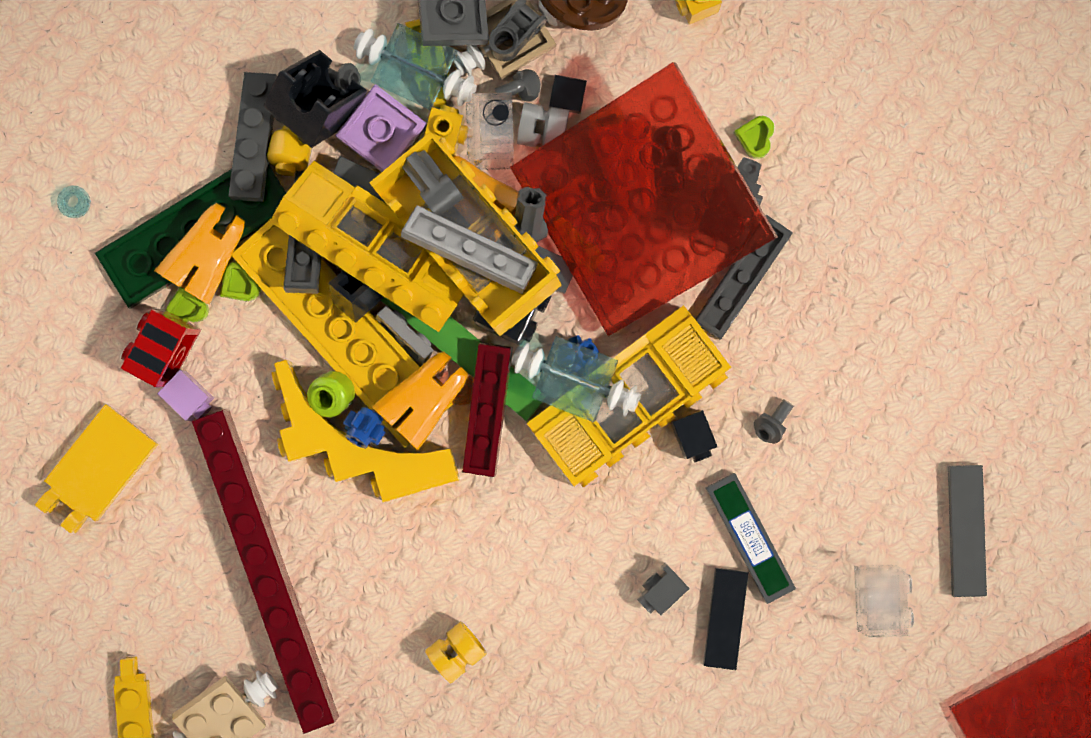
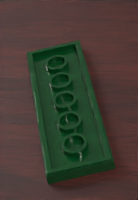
[95,163,286,309]

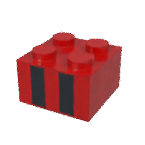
[120,309,202,387]

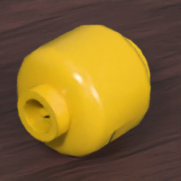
[267,126,312,176]

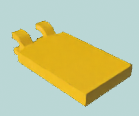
[35,404,159,533]

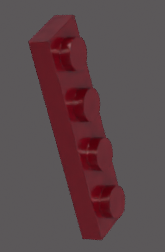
[462,343,513,477]

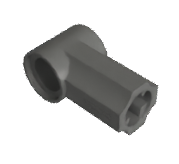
[402,150,464,216]
[505,186,548,249]

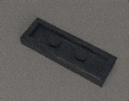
[703,568,749,670]

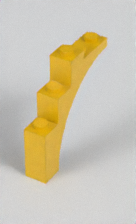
[271,360,460,502]

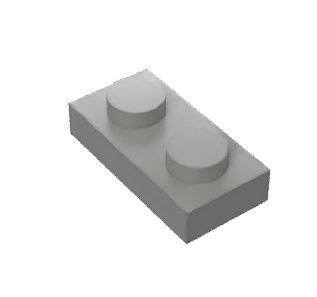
[376,306,434,367]

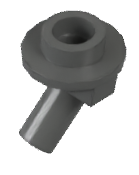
[329,63,361,89]
[495,69,541,102]
[754,399,794,444]

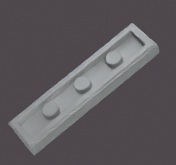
[401,205,538,294]

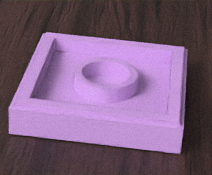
[335,84,427,172]

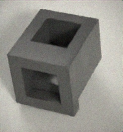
[637,563,690,615]

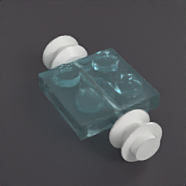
[354,23,477,110]
[511,336,641,422]

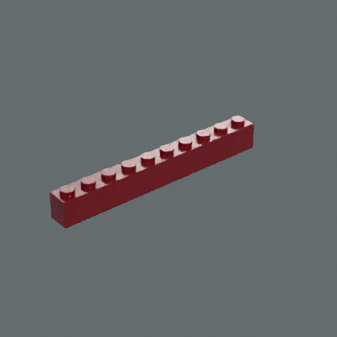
[192,410,339,734]

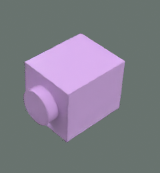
[157,370,214,421]

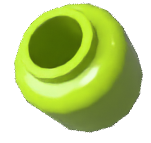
[307,371,355,417]

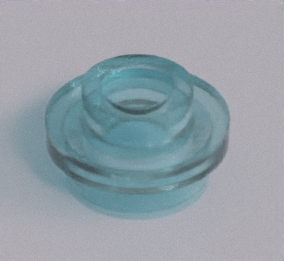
[57,186,91,218]

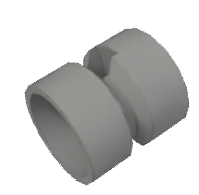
[517,102,569,152]

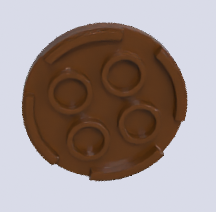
[540,0,628,31]

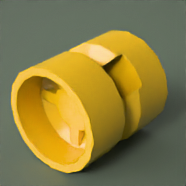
[425,621,487,684]

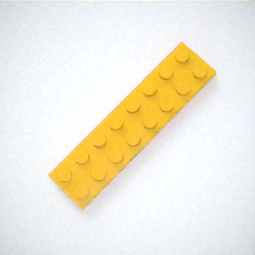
[232,219,454,448]

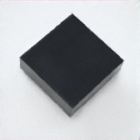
[549,75,587,114]

